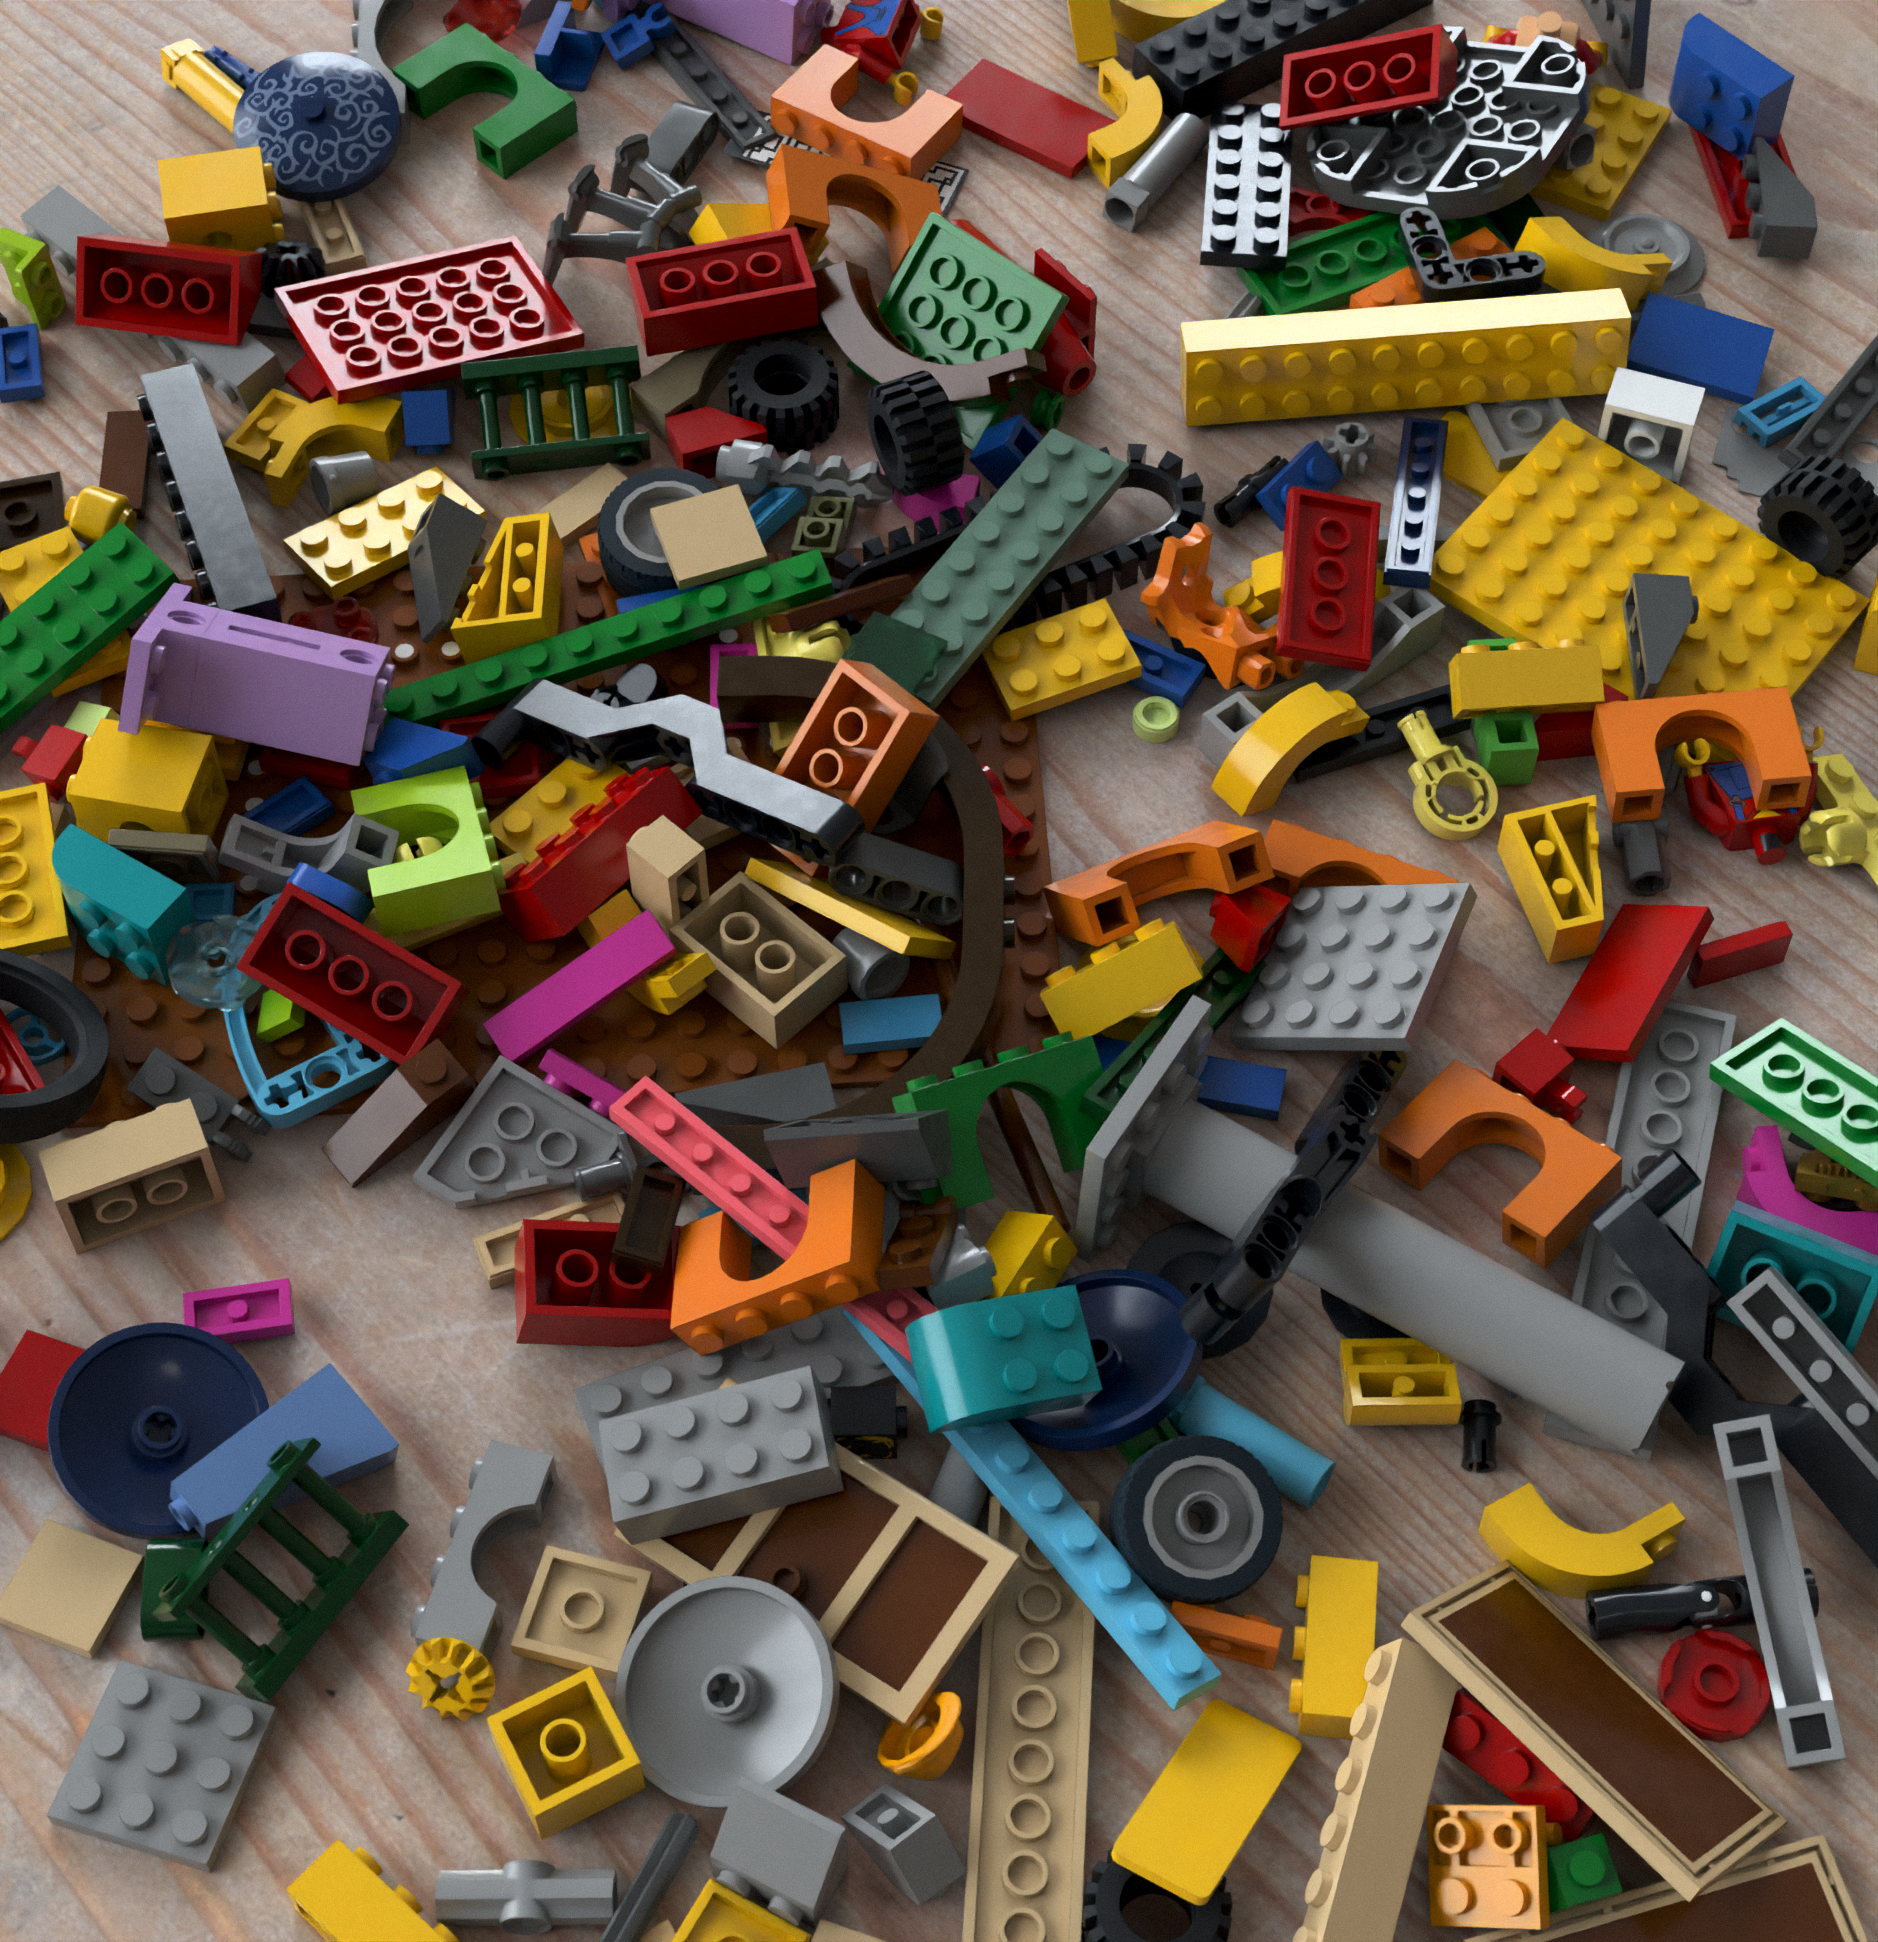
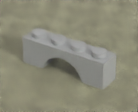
[411,1440,558,1663]

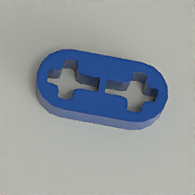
[286,862,375,924]

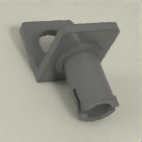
[572,1131,691,1202]

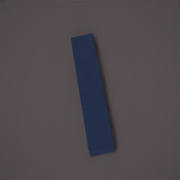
[1383,417,1449,589]

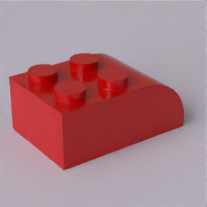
[514,1219,681,1347]

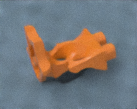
[1140,522,1304,691]

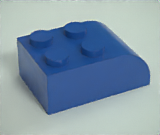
[1669,13,1794,161]

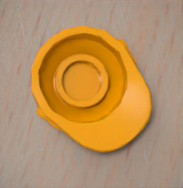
[877,1692,964,1781]

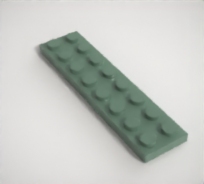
[853,428,1129,710]

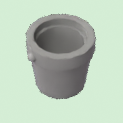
[309,450,379,515]
[832,927,910,1001]

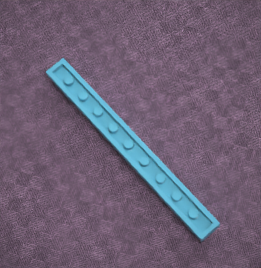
[843,1309,1222,1711]

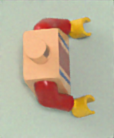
[1483,11,1609,75]

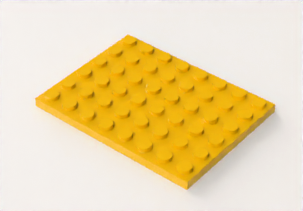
[1426,417,1871,763]

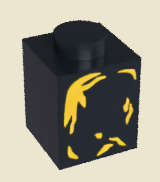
[831,1385,908,1459]

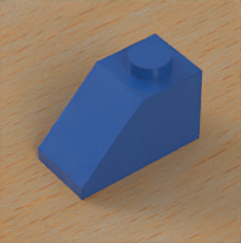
[402,389,456,454]
[969,413,1044,489]
[363,717,485,785]

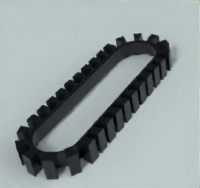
[818,443,1206,659]

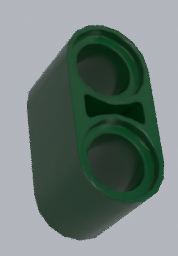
[140,1538,210,1642]

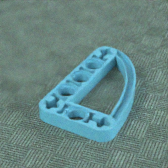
[222,892,397,1129]

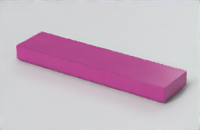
[483,909,679,1065]

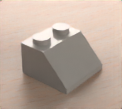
[710,1775,849,1929]

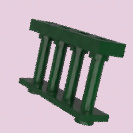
[461,345,651,481]
[152,1437,409,1701]

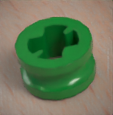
[1030,389,1065,432]

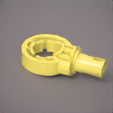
[1397,710,1498,841]

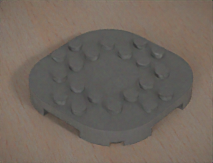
[1307,26,1591,219]

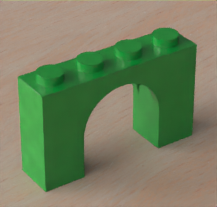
[392,22,578,180]
[891,1031,1104,1210]

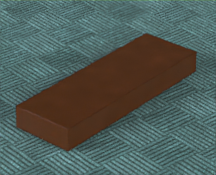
[99,410,152,519]
[768,574,914,633]

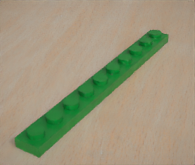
[382,548,835,729]

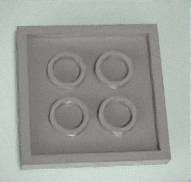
[47,1660,279,1873]

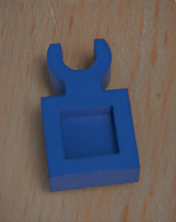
[600,2,677,70]

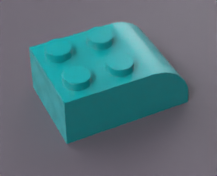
[52,823,205,987]
[905,1285,1103,1434]

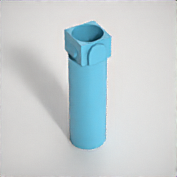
[1166,1374,1336,1509]

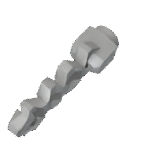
[716,439,895,508]

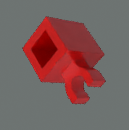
[11,724,88,805]
[1492,1028,1588,1125]

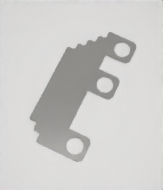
[1713,406,1878,496]

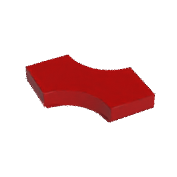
[1288,184,1378,237]

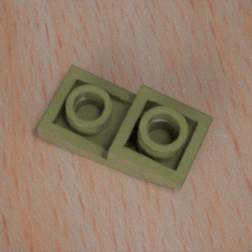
[791,496,857,559]

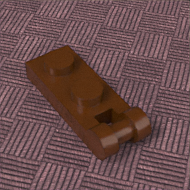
[876,1195,959,1291]

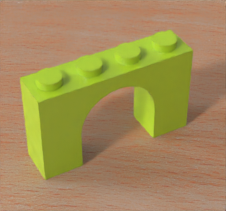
[350,765,506,937]

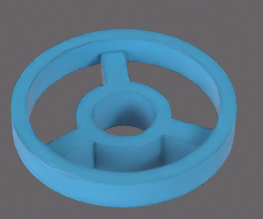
[6,1007,67,1066]

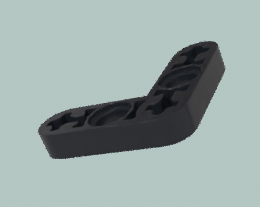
[1398,207,1546,303]

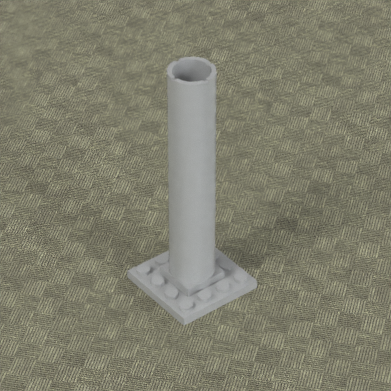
[1074,995,1686,1458]

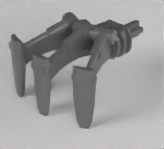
[542,134,702,286]

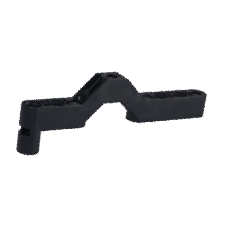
[471,678,865,866]
[1178,1051,1407,1345]
[1588,1147,1878,1568]

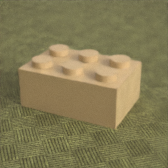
[669,871,848,1050]
[38,1098,226,1254]

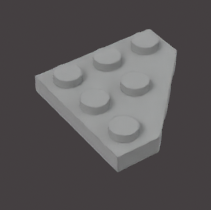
[412,1055,629,1209]

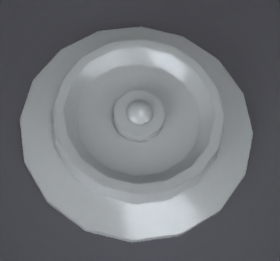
[1587,214,1705,302]

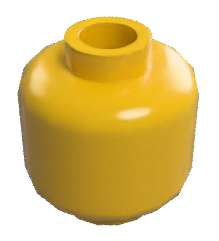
[64,485,137,546]

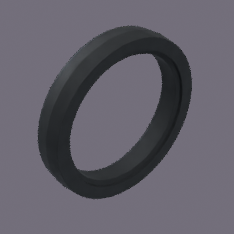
[0,949,109,1144]

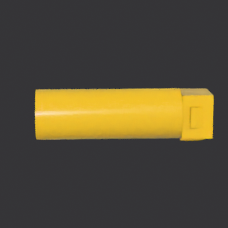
[161,38,245,135]

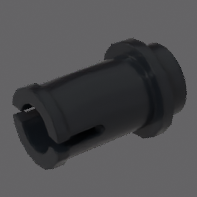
[1459,1399,1502,1473]

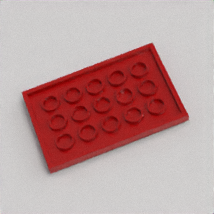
[274,235,584,405]

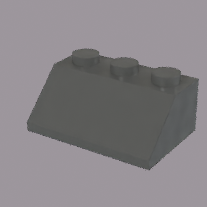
[763,1109,954,1197]

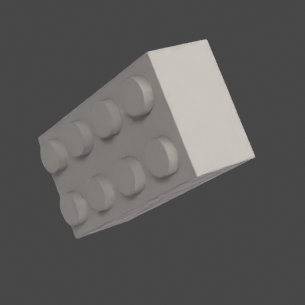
[598,1366,844,1545]

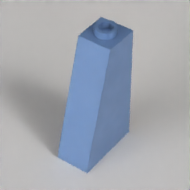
[168,1363,399,1538]

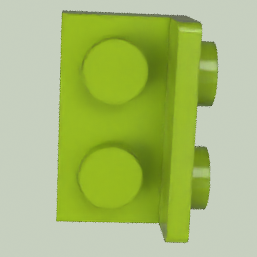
[0,227,67,330]

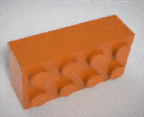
[771,658,940,879]

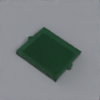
[837,611,948,696]

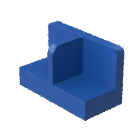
[534,1,605,92]

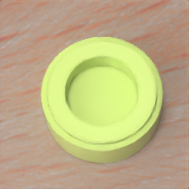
[1132,696,1180,743]

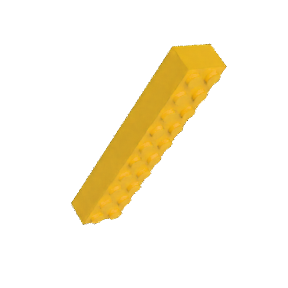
[1180,288,1632,427]

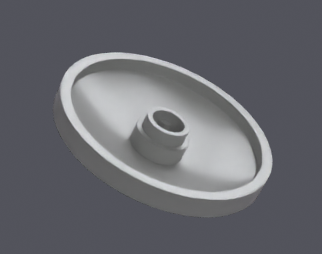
[615,1576,840,1810]

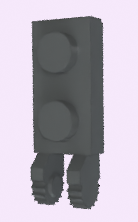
[126,1047,271,1163]

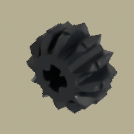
[255,239,326,298]

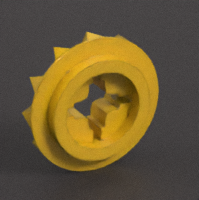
[405,1637,496,1722]

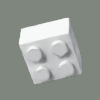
[1597,367,1706,486]

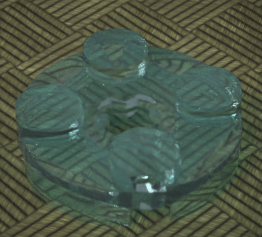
[166,914,262,1012]

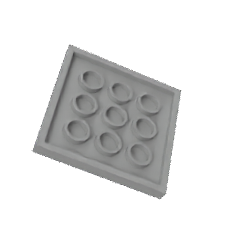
[1230,883,1477,1051]

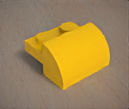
[1339,1338,1462,1426]

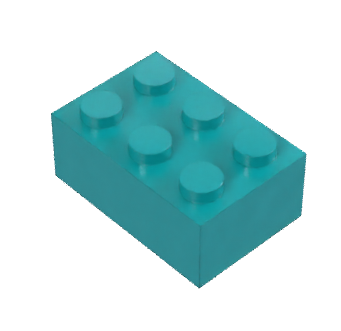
[1707,1200,1878,1355]

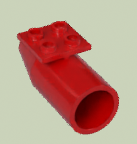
[950,219,1097,397]

